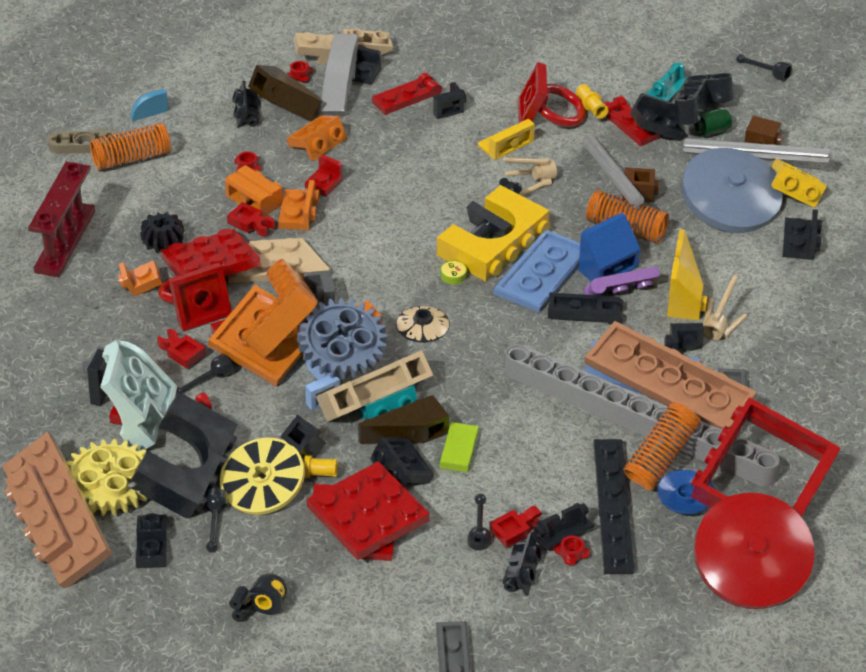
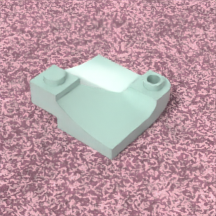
[101,340,177,451]

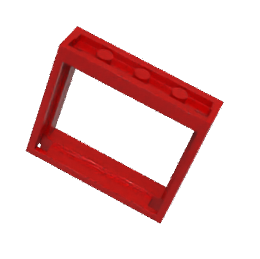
[690,397,841,517]

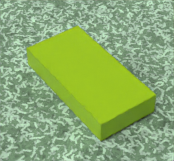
[440,422,479,473]

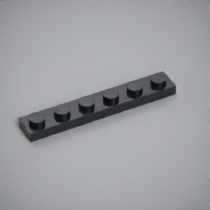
[593,439,634,574]

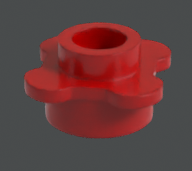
[286,61,313,82]
[234,151,261,172]
[554,536,590,566]

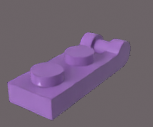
[583,266,660,295]

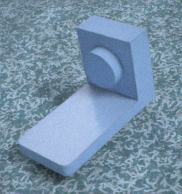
[305,359,342,410]

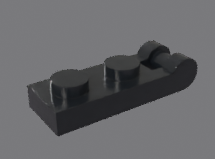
[548,292,624,325]

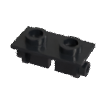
[232,80,260,128]
[532,502,595,550]
[502,533,542,596]

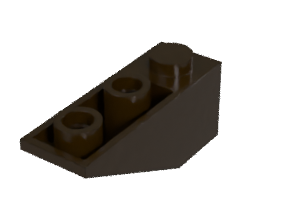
[248,65,323,122]
[358,395,449,444]

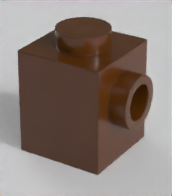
[744,116,784,145]

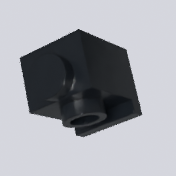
[280,414,326,459]

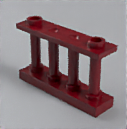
[28,161,95,278]

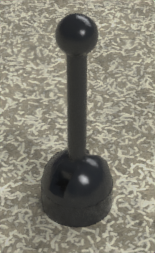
[736,54,792,82]
[176,353,234,394]
[205,488,228,553]
[467,493,491,550]

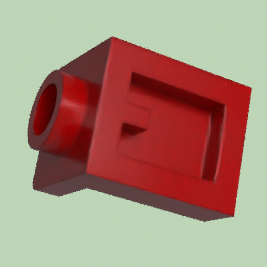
[305,155,343,197]

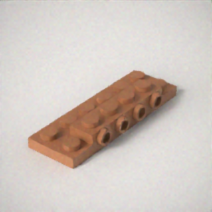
[584,321,757,430]
[2,431,113,588]

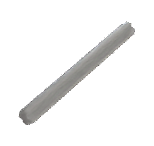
[582,135,644,208]
[683,139,831,164]

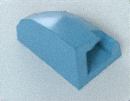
[130,89,168,121]

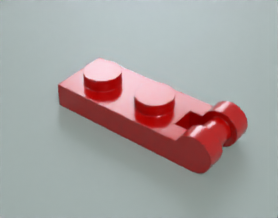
[372,72,442,115]
[604,95,660,147]

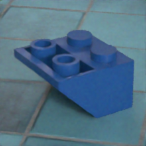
[578,213,640,281]

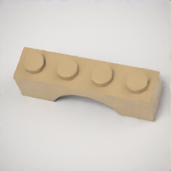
[316,350,433,422]

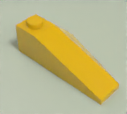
[667,229,707,320]

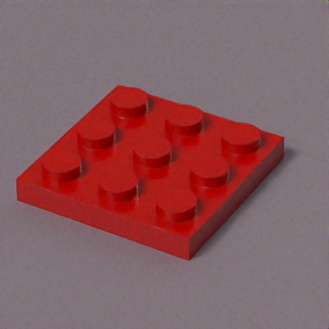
[161,229,261,277]
[307,462,430,561]

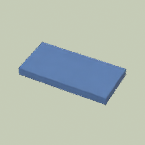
[493,230,580,313]

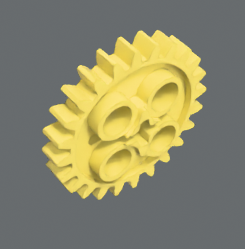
[66,439,147,516]

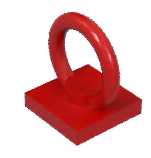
[518,62,586,127]
[158,263,232,331]

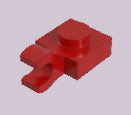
[489,506,542,548]

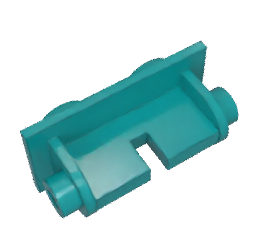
[646,62,688,101]
[360,385,417,420]

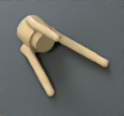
[502,157,557,196]
[703,275,747,340]

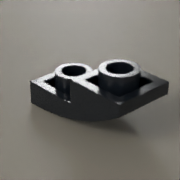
[136,513,167,568]

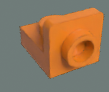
[118,260,162,296]

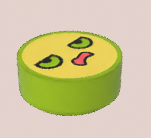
[440,261,467,284]

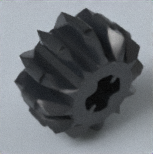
[140,211,184,253]

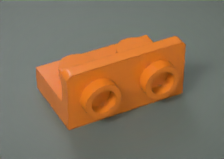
[286,115,347,161]
[278,180,320,230]

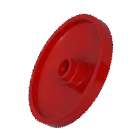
[694,492,814,609]

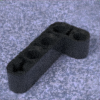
[674,73,734,125]

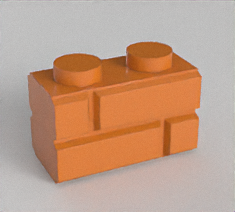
[225,165,283,216]

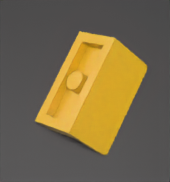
[478,119,535,160]

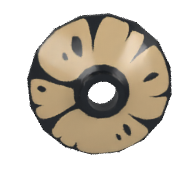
[396,305,450,343]

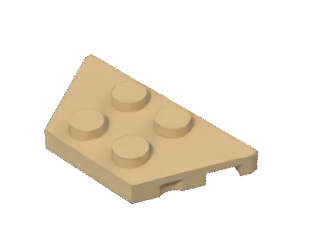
[228,238,330,283]

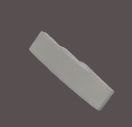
[320,34,359,115]

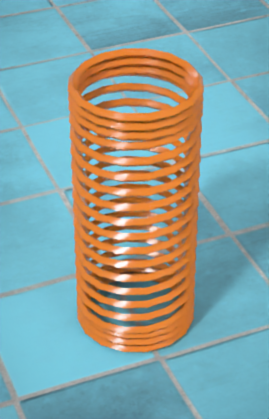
[90,122,171,171]
[586,190,669,244]
[623,402,701,491]

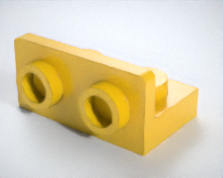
[771,158,827,207]

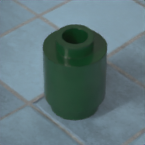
[693,108,732,138]

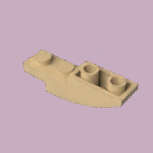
[293,29,393,64]

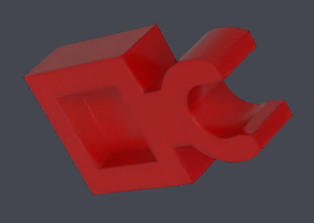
[227,202,275,237]
[157,328,206,369]

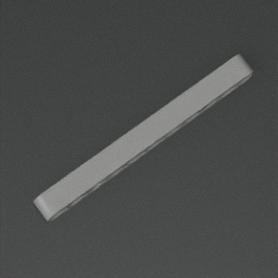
[505,344,780,486]

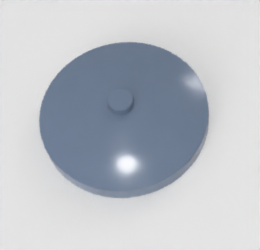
[681,148,783,233]

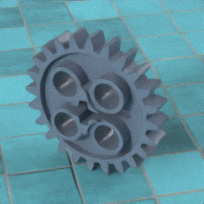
[297,298,388,379]

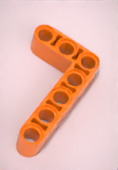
[242,259,318,358]

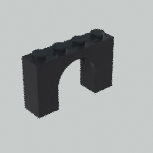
[127,391,238,518]

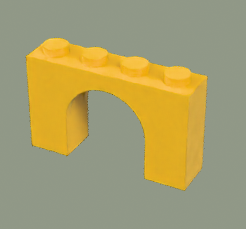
[437,185,550,282]

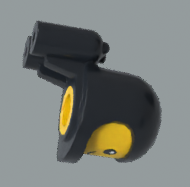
[229,573,287,622]

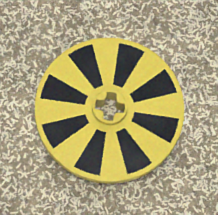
[220,438,305,515]

